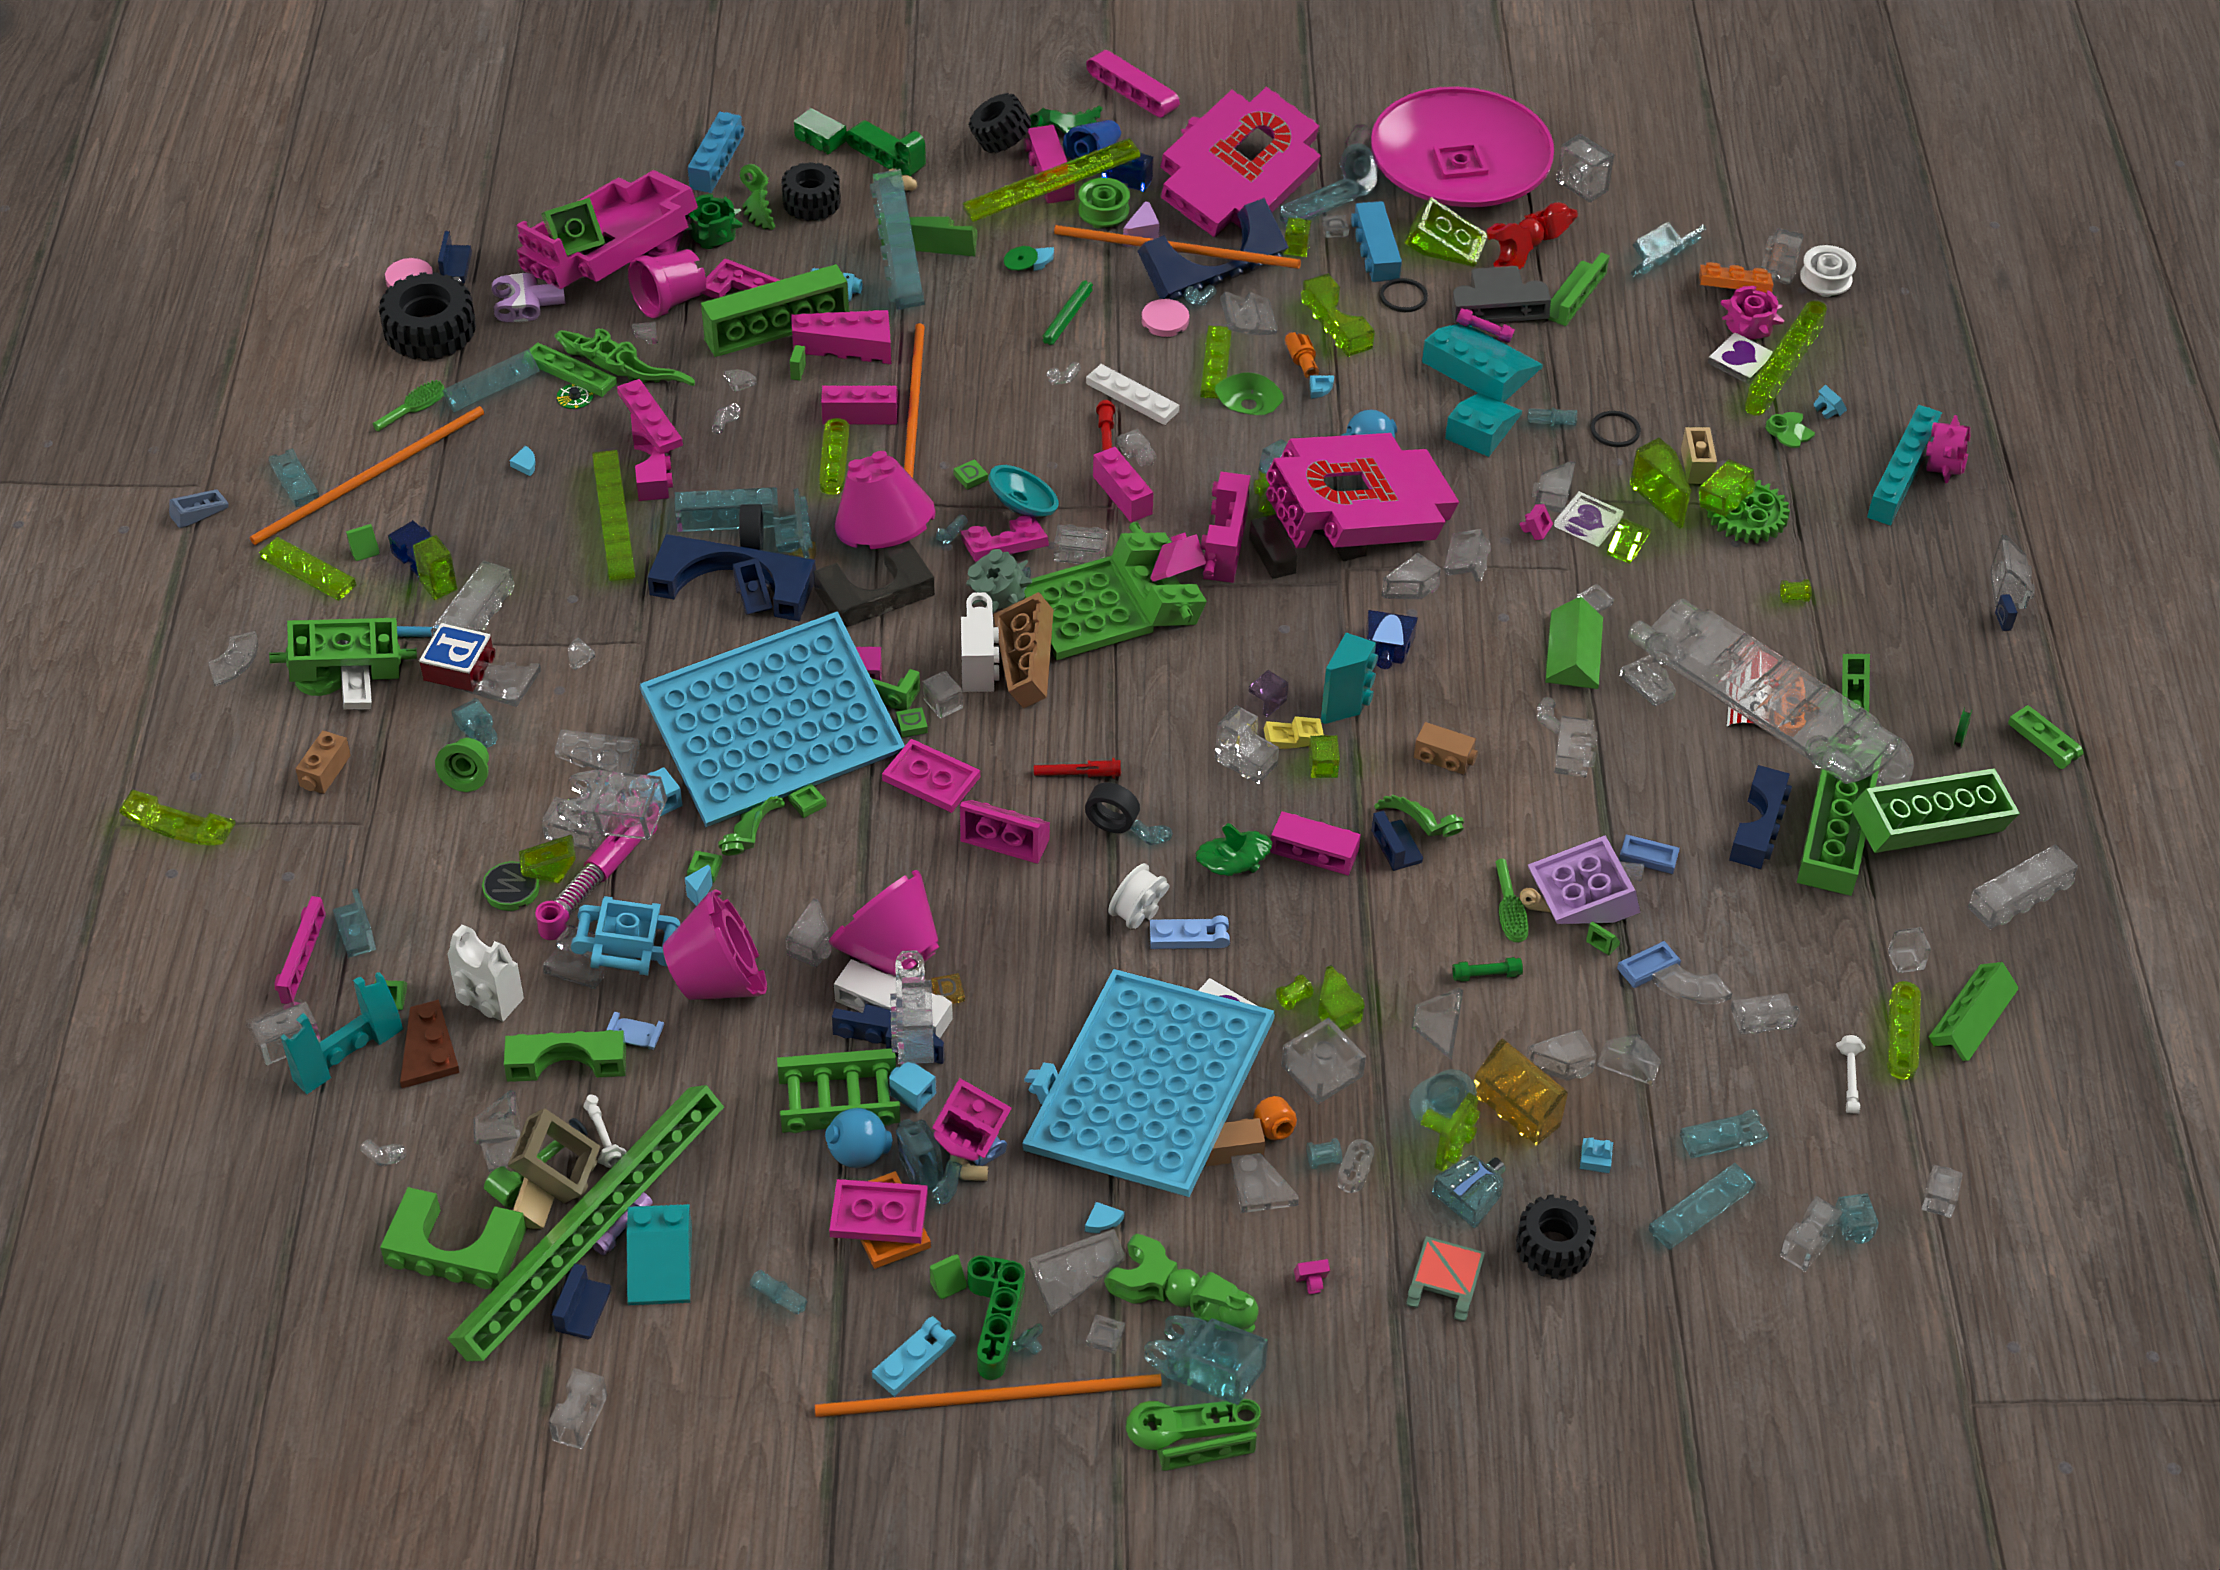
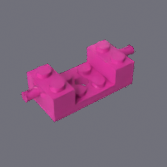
[1200,472,1251,583]

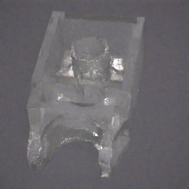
[556,770,667,840]
[890,950,934,1064]

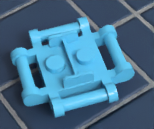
[571,896,680,976]

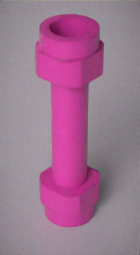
[1456,308,1515,343]

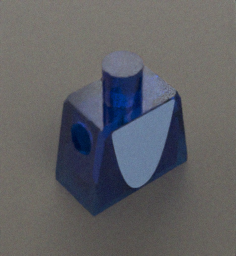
[1366,610,1418,669]

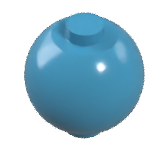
[1340,410,1397,439]
[825,1108,892,1168]

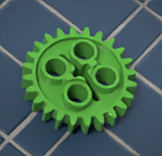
[1706,477,1790,543]

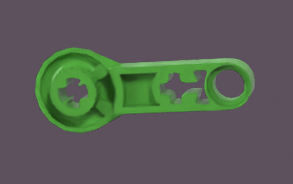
[1126,1399,1261,1450]

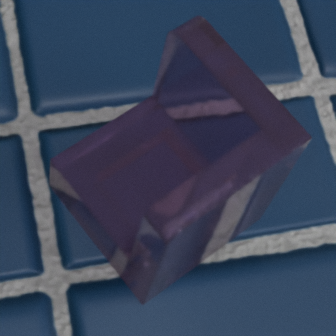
[1249,670,1289,717]

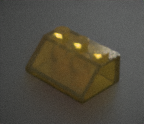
[1472,1038,1568,1146]

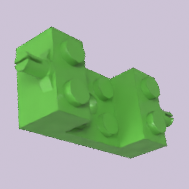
[1111,522,1207,626]
[269,618,417,682]

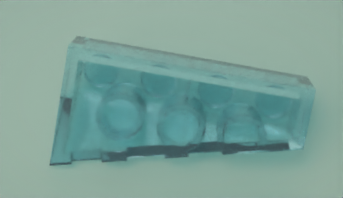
[675,487,779,532]

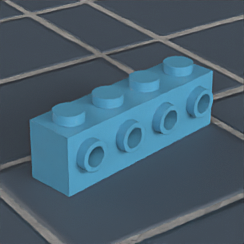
[688,111,744,193]

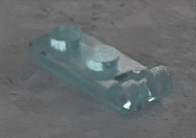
[268,448,319,508]
[1680,1109,1769,1159]

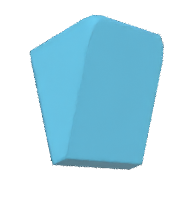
[685,865,712,906]

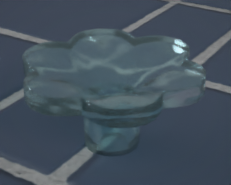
[1012,1323,1043,1355]

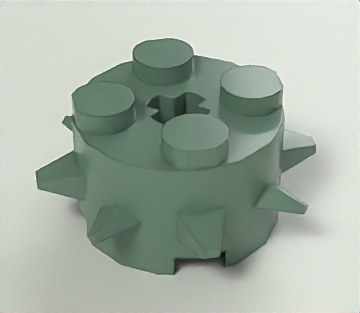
[966,549,1032,613]

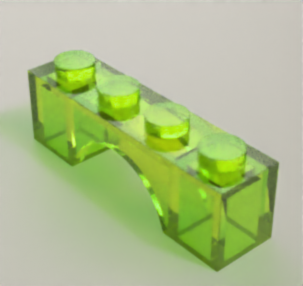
[1301,273,1375,357]

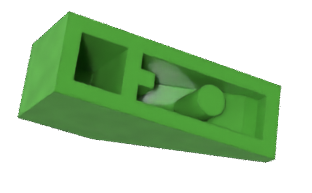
[1842,654,1870,732]

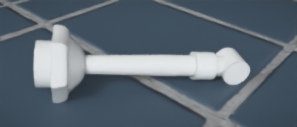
[1836,1035,1865,1114]
[583,1095,627,1168]

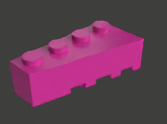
[791,310,891,364]

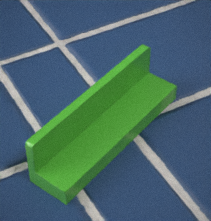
[1548,252,1610,326]
[1928,962,2018,1061]

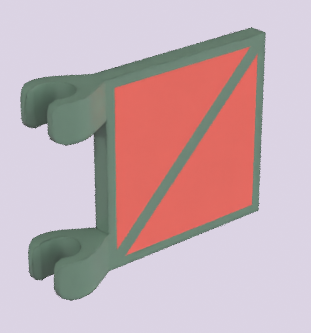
[1406,1236,1485,1321]

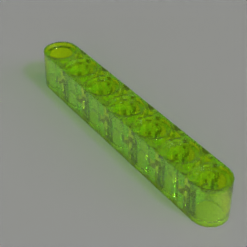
[1745,300,1827,416]
[592,450,635,582]

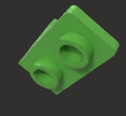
[871,669,920,710]

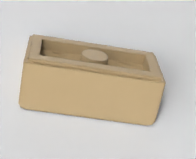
[513,1178,555,1229]

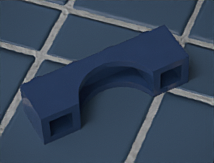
[1729,765,1792,869]

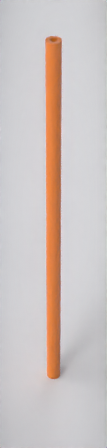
[1054,225,1301,269]
[904,323,925,478]
[250,406,484,545]
[815,1374,1162,1417]

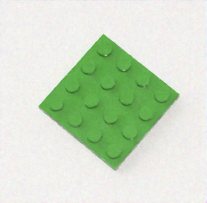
[1024,556,1154,660]

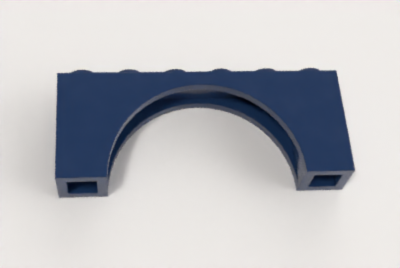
[1137,198,1289,300]
[647,534,816,621]

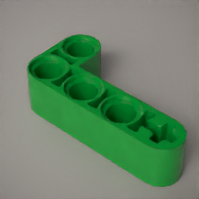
[845,120,926,176]
[967,1256,1025,1380]

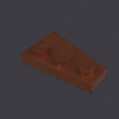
[400,999,460,1089]

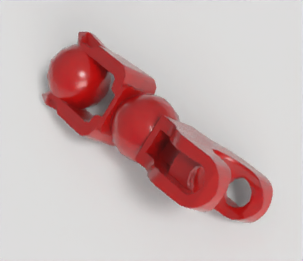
[1486,202,1578,270]

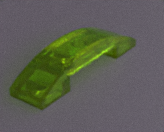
[119,789,236,845]

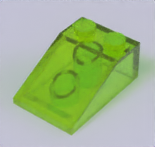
[1404,197,1487,267]
[1630,437,1691,529]

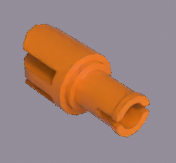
[1285,332,1319,379]

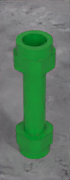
[1452,957,1523,982]

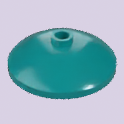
[988,465,1059,517]

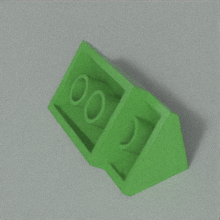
[878,217,977,257]
[1545,596,1603,689]

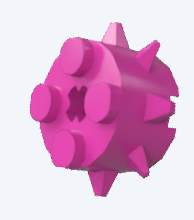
[1720,286,1784,340]
[1926,415,1971,483]

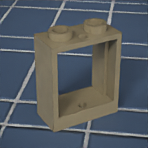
[507,1108,601,1203]

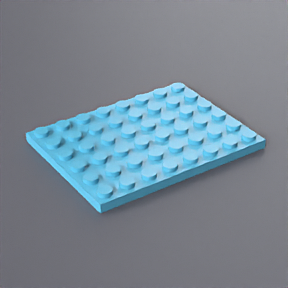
[639,611,905,827]
[1022,969,1275,1197]

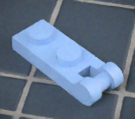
[1149,915,1230,949]

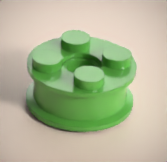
[1078,178,1130,229]

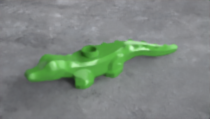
[555,328,695,386]

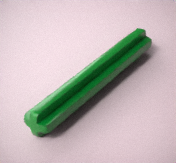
[1042,280,1093,345]

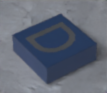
[1995,594,2018,631]

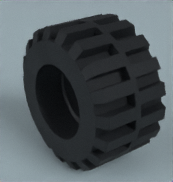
[968,93,1031,153]
[781,162,841,221]
[1516,1194,1596,1279]

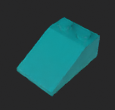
[1445,393,1522,457]
[627,1204,692,1305]

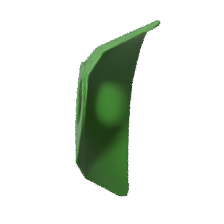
[1215,372,1284,415]

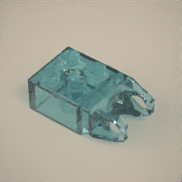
[1144,1315,1268,1405]

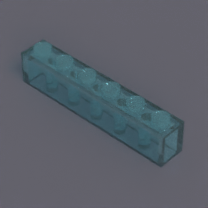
[870,169,925,310]

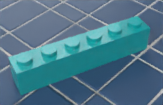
[1867,404,1942,526]

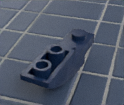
[832,1004,944,1064]

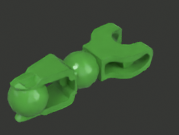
[1104,1234,1259,1332]

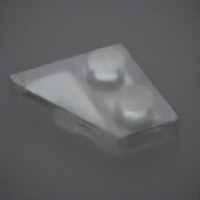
[1619,652,1676,707]
[1230,1153,1299,1213]

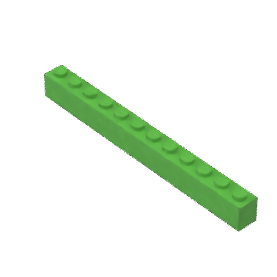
[447,1085,724,1361]

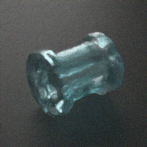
[1306,1138,1342,1169]

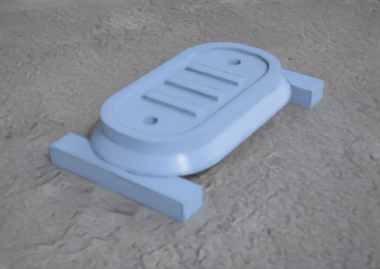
[607,1012,664,1050]

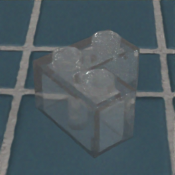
[1215,705,1279,784]

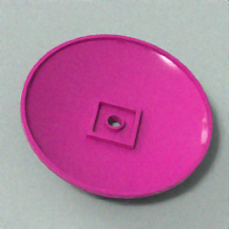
[1371,87,1554,207]

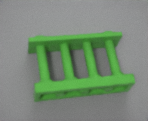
[777,1048,901,1133]

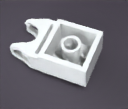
[961,593,999,692]
[447,925,524,1022]

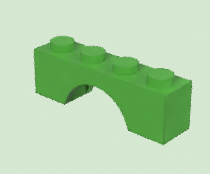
[504,1030,626,1082]

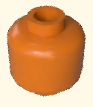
[1253,1096,1297,1140]

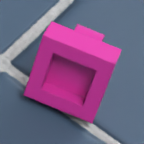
[1520,504,1553,540]
[1294,1259,1330,1294]

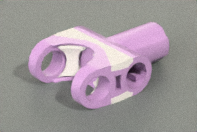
[492,273,565,322]

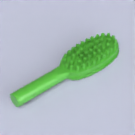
[373,380,446,431]
[1495,858,1529,942]

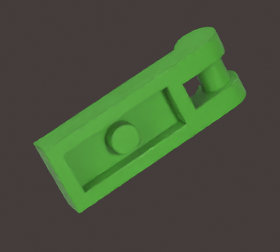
[2008,705,2083,769]

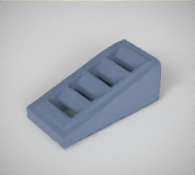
[169,489,229,528]

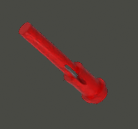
[1096,400,1115,451]
[1034,758,1121,779]

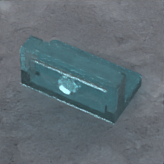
[332,888,376,958]

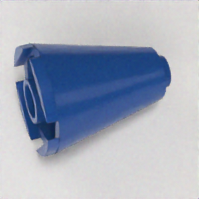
[1063,120,1121,171]

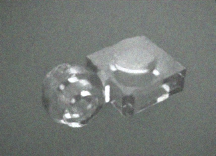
[1116,429,1157,467]

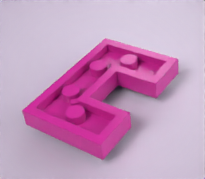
[702,258,780,299]
[961,515,1049,562]

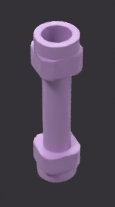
[592,1192,653,1255]

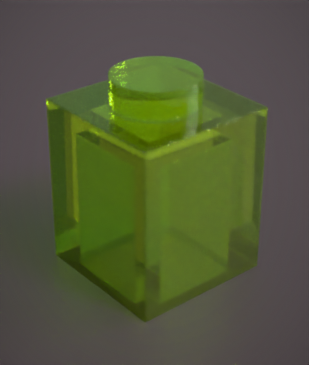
[1283,217,1312,257]
[1309,735,1340,778]

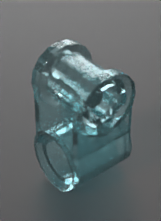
[451,698,497,748]

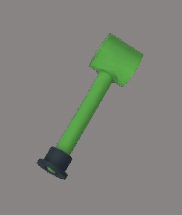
[484,1118,588,1209]

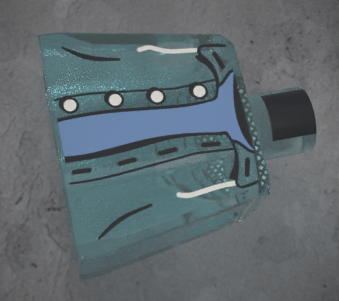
[896,1119,945,1190]
[1432,1155,1506,1228]

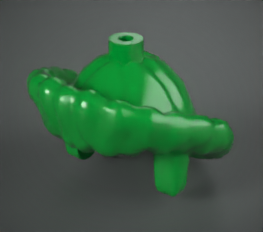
[1195,823,1272,876]

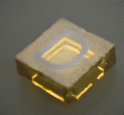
[931,973,965,1004]

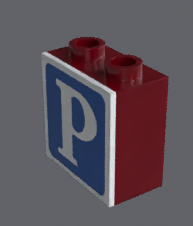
[419,623,496,692]

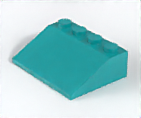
[1422,323,1543,403]

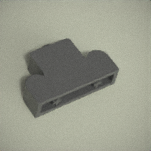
[1452,266,1551,324]

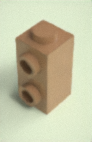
[1414,722,1478,775]
[295,730,351,794]
[1205,1118,1265,1166]

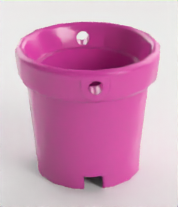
[628,249,706,319]

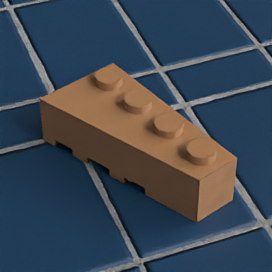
[993,592,1054,709]

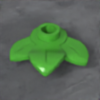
[1765,412,1815,448]

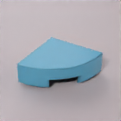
[1033,247,1054,271]
[1309,376,1334,398]
[510,446,535,476]
[1085,1202,1124,1233]

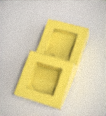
[1263,716,1325,749]

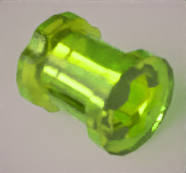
[1780,579,1812,603]
[1275,974,1314,1011]

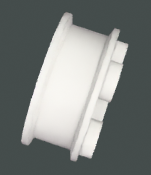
[1800,245,1856,297]
[1108,863,1170,929]

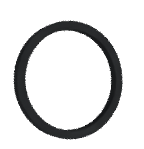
[1380,278,1428,312]
[1591,411,1641,447]

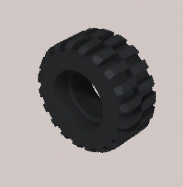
[379,272,476,360]

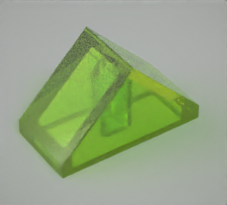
[1607,518,1651,564]
[519,835,576,883]

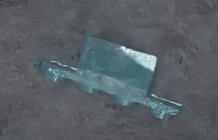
[1631,222,1706,277]
[774,488,813,559]

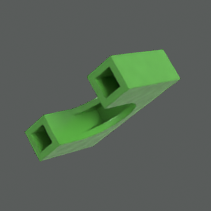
[380,1187,527,1289]

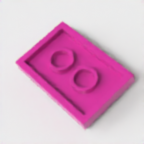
[882,739,980,813]
[829,1179,928,1244]

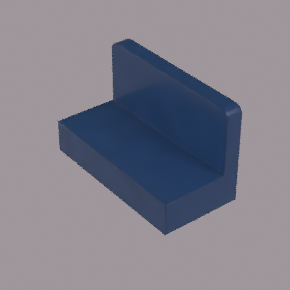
[438,231,472,284]
[1371,810,1423,871]
[552,1263,611,1339]

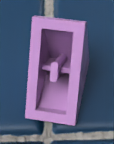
[1123,201,1159,247]

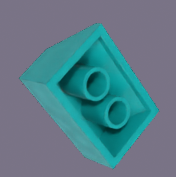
[1321,633,1378,724]

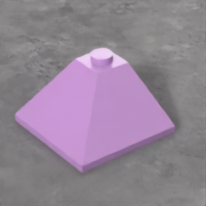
[1528,836,1640,924]

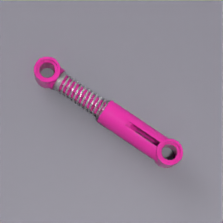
[535,799,657,940]

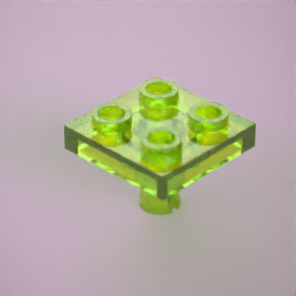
[1421,1093,1480,1173]

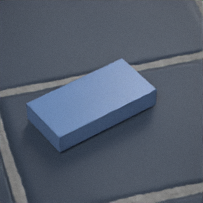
[1619,834,1680,874]
[1617,941,1681,988]

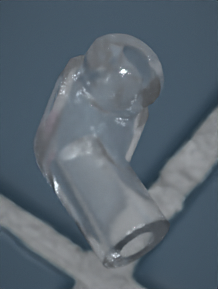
[1047,362,1081,385]
[711,403,741,434]
[1537,697,1564,734]
[360,1139,406,1166]

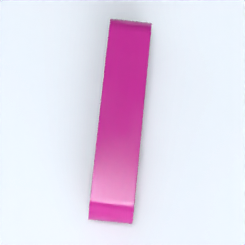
[1086,50,1180,118]

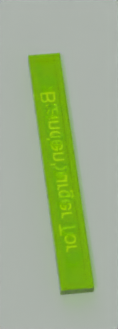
[962,138,1140,222]

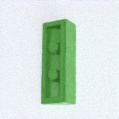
[1158,1431,1257,1471]

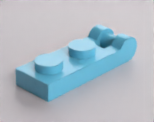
[872,1316,956,1397]

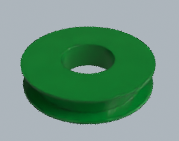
[1954,707,1973,748]

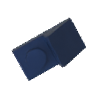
[733,558,773,615]

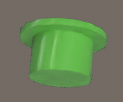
[435,738,489,792]

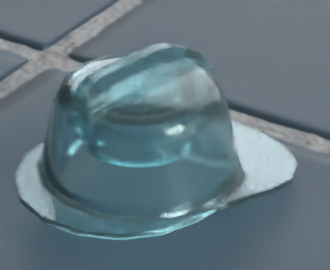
[1340,143,1378,197]
[1410,1069,1476,1127]

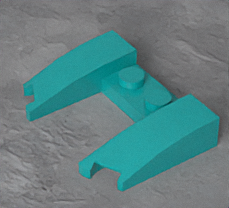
[281,972,403,1094]

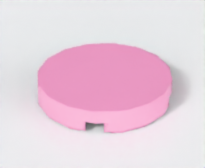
[385,258,433,287]
[1142,299,1189,337]

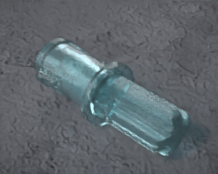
[1527,407,1577,427]
[750,1270,807,1314]

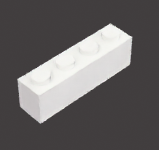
[834,959,953,1038]

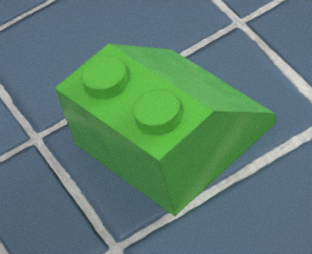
[541,198,605,256]

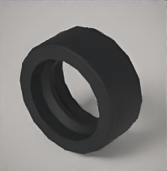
[739,504,764,550]
[1085,782,1140,833]

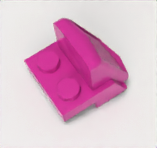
[932,1078,1012,1161]

